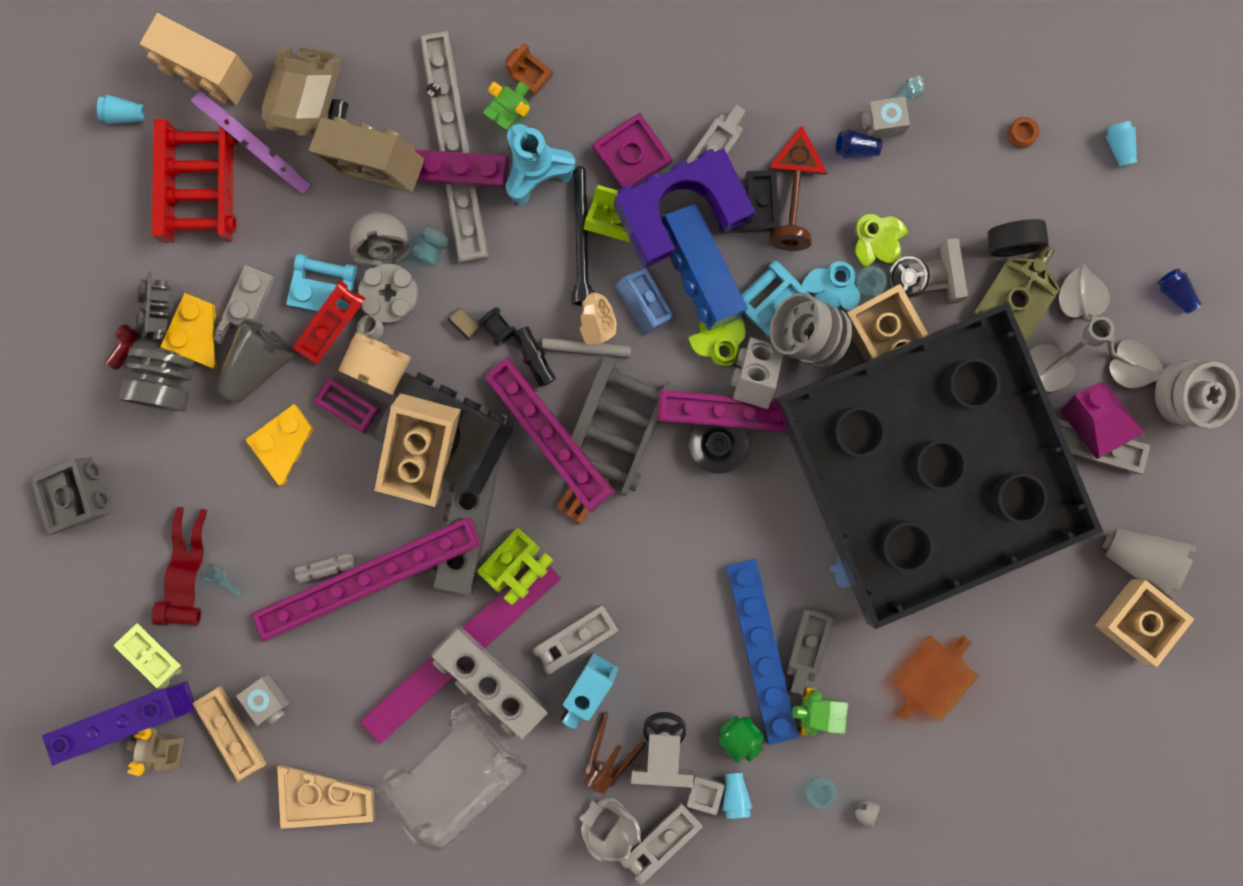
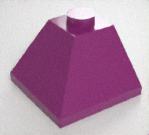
[1061,382,1145,459]

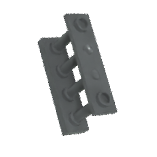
[571,355,672,496]

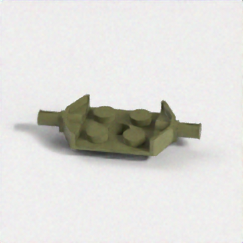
[971,245,1060,342]

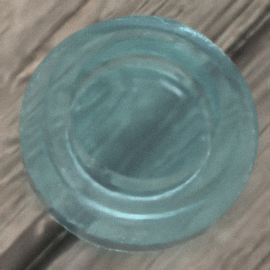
[806,777,837,809]

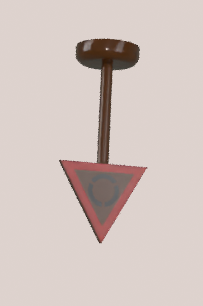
[768,126,827,251]

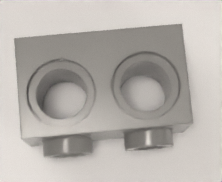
[731,337,783,409]

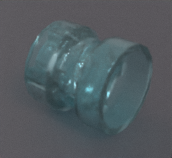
[410,226,450,267]

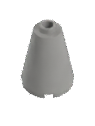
[1101,528,1196,600]

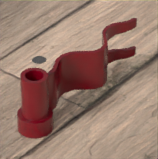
[152,507,207,626]

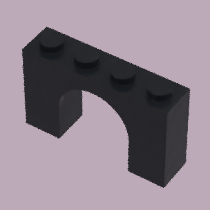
[372,372,514,494]

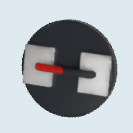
[426,83,441,98]

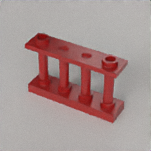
[152,119,238,243]

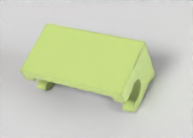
[113,623,182,689]

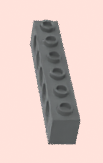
[430,411,509,595]

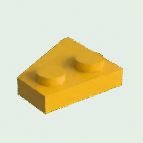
[161,293,218,370]
[246,404,314,486]

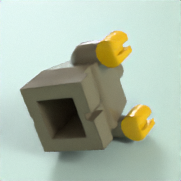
[127,727,184,776]

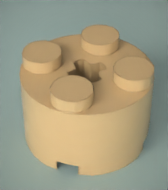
[338,332,411,395]

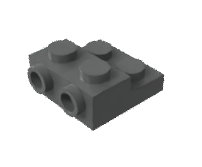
[30,457,110,535]

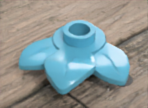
[802,261,860,311]

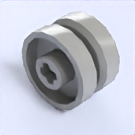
[1155,360,1240,429]

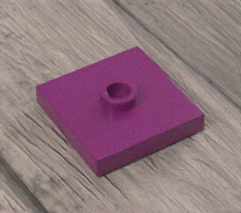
[591,112,673,189]

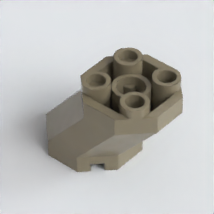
[262,47,341,136]

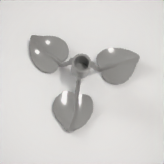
[1030,264,1164,393]

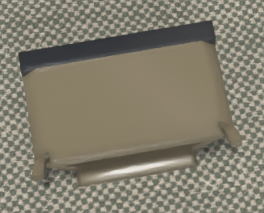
[447,308,480,340]

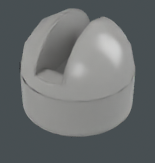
[357,315,384,340]
[855,800,881,829]

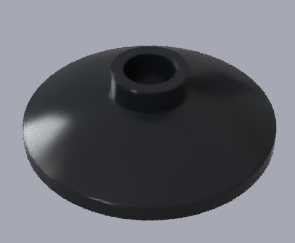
[689,425,749,474]

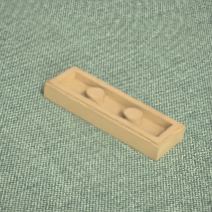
[192,686,267,782]

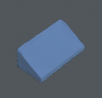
[615,268,675,335]

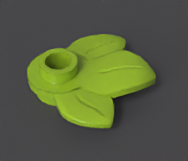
[855,214,908,267]
[689,317,746,367]

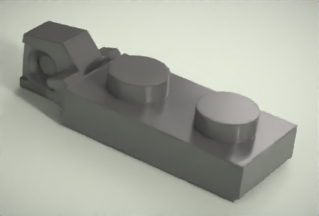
[786,607,834,695]

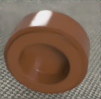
[1007,117,1039,149]

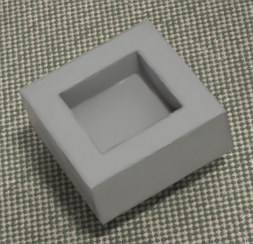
[686,775,725,815]

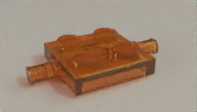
[891,635,979,723]

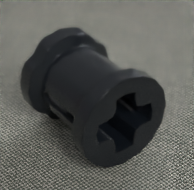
[478,307,516,347]

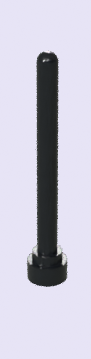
[571,166,595,306]

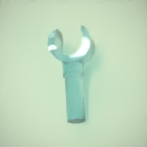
[888,76,924,99]
[202,564,243,598]

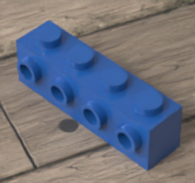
[661,203,748,331]

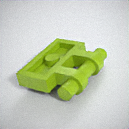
[476,527,554,605]

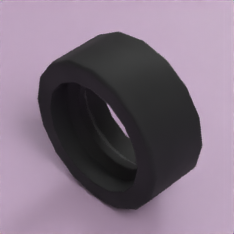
[988,219,1049,257]

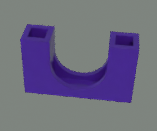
[613,148,756,269]

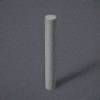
[542,338,631,358]

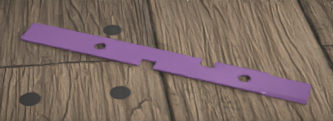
[191,91,311,195]

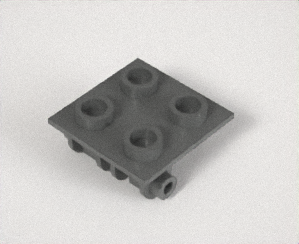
[136,271,170,341]

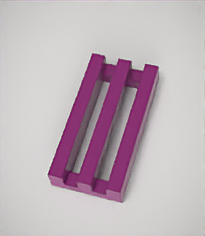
[313,377,381,434]

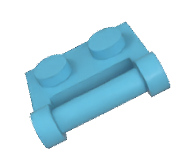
[286,254,357,313]
[741,260,810,339]

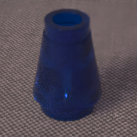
[836,129,882,159]
[1158,268,1202,314]

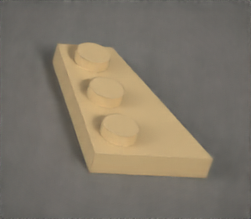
[277,764,375,829]

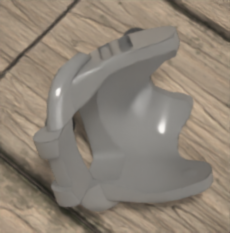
[579,798,641,861]

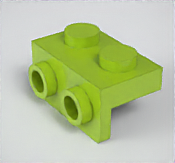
[584,185,631,243]

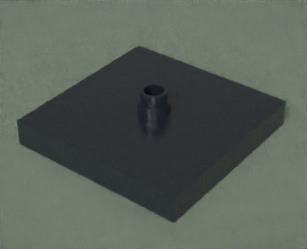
[774,302,1103,629]

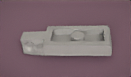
[686,104,746,163]

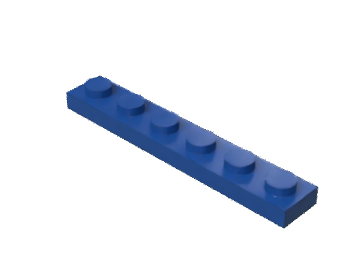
[726,559,799,745]

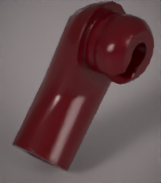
[106,324,138,369]

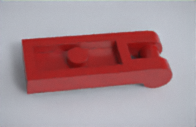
[292,280,366,365]

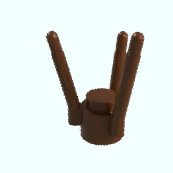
[584,712,646,794]

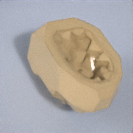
[579,292,617,345]

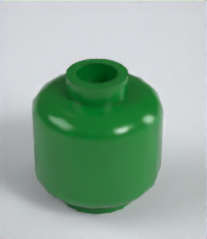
[719,715,764,762]

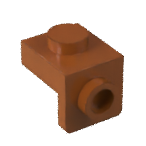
[505,43,553,97]

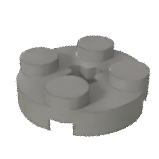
[358,264,419,324]

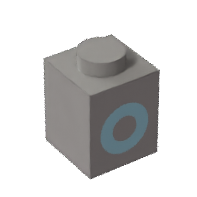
[862,96,910,139]
[236,675,290,726]

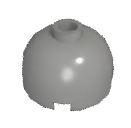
[349,211,411,267]

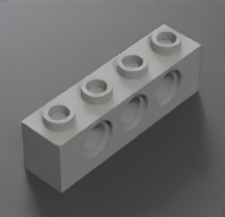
[432,624,548,740]

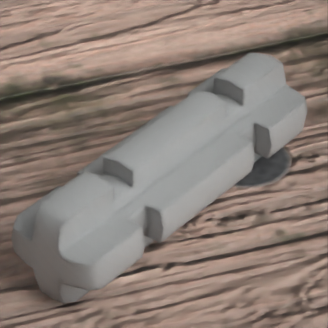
[294,554,355,583]

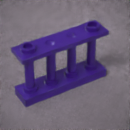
[42,681,195,766]

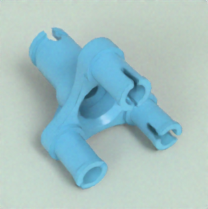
[506,124,575,206]

